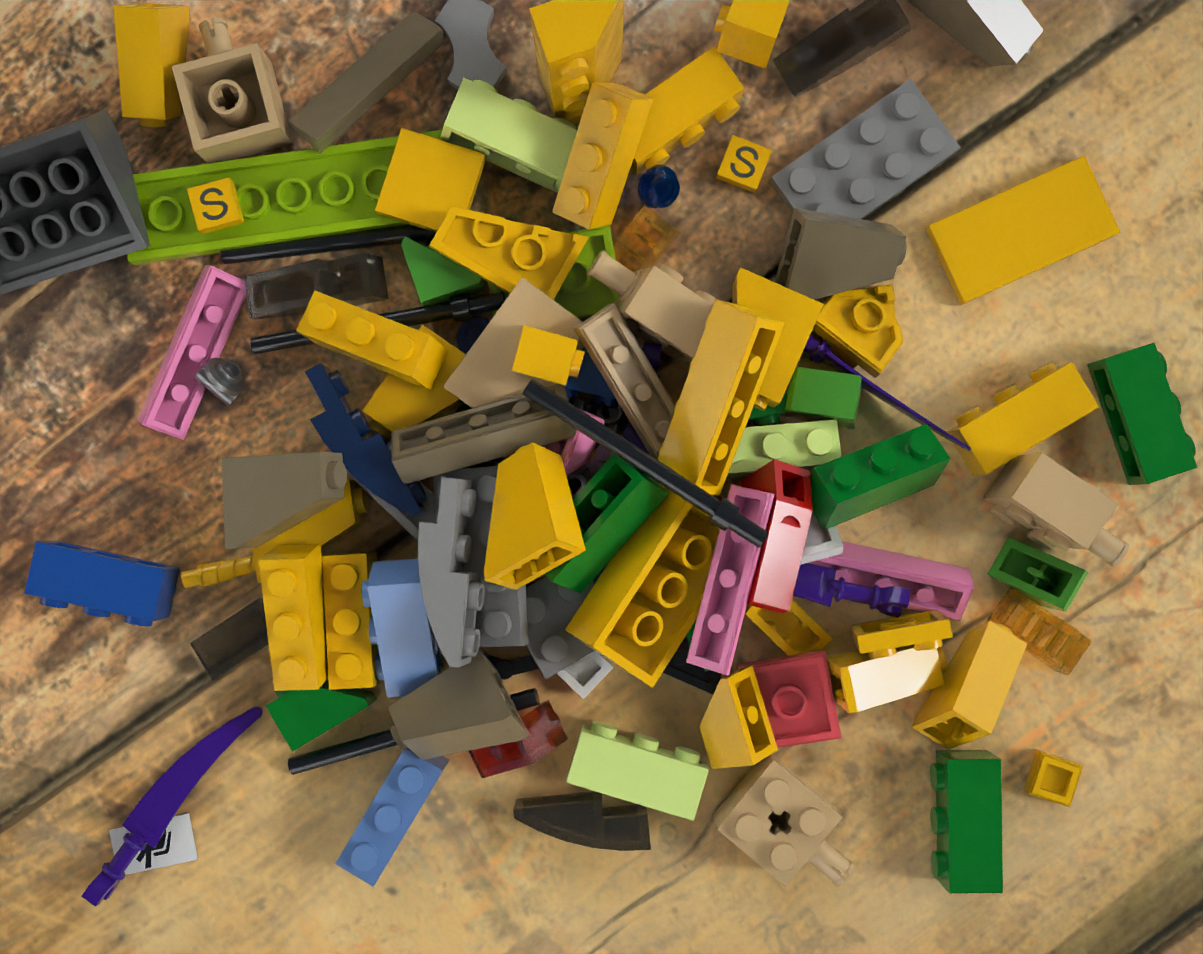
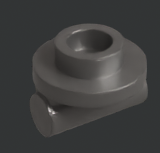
[194,358,245,406]

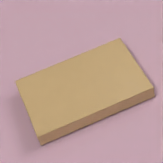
[443,277,584,408]

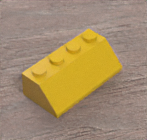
[529,0,624,125]
[565,486,720,688]

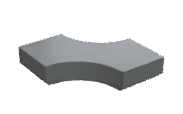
[435,0,507,90]

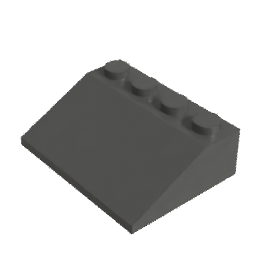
[0,109,150,295]

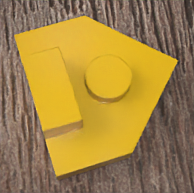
[813,284,904,378]

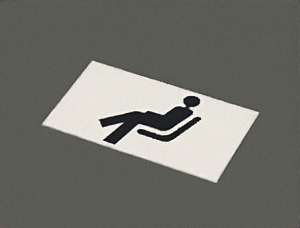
[109,813,198,875]

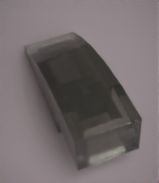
[773,0,911,98]
[244,252,389,320]
[190,597,269,681]
[513,791,651,851]

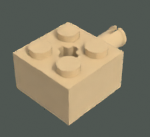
[172,18,293,163]
[587,251,716,362]
[983,453,1129,567]
[712,754,854,887]

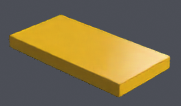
[925,155,1121,306]

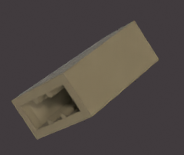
[908,0,1043,67]
[775,208,907,300]
[222,452,347,549]
[388,649,529,760]

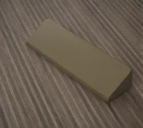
[289,11,444,154]
[391,384,576,483]

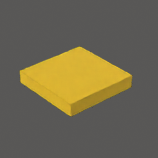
[375,128,486,232]

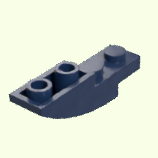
[305,363,428,517]

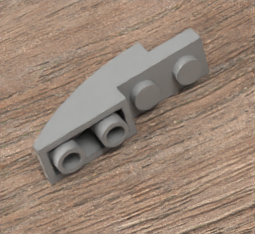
[418,477,485,668]

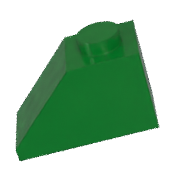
[266,680,377,752]

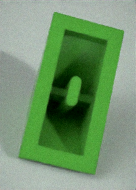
[401,237,487,306]
[785,367,862,429]
[987,537,1088,612]

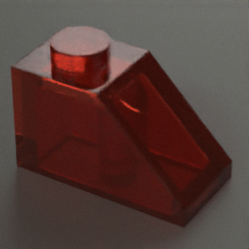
[469,700,568,778]

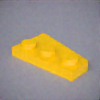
[429,206,589,300]

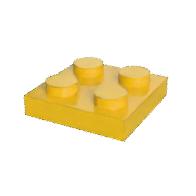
[851,609,953,659]

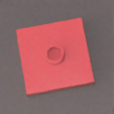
[738,650,842,748]

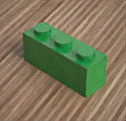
[1087,342,1198,485]
[810,424,951,530]
[545,454,669,594]
[930,750,1003,894]

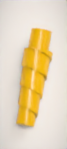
[181,555,255,588]

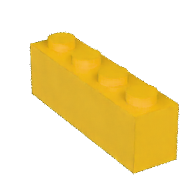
[657,299,785,495]

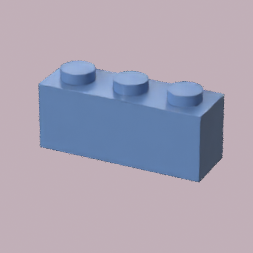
[362,559,444,698]
[335,748,449,887]

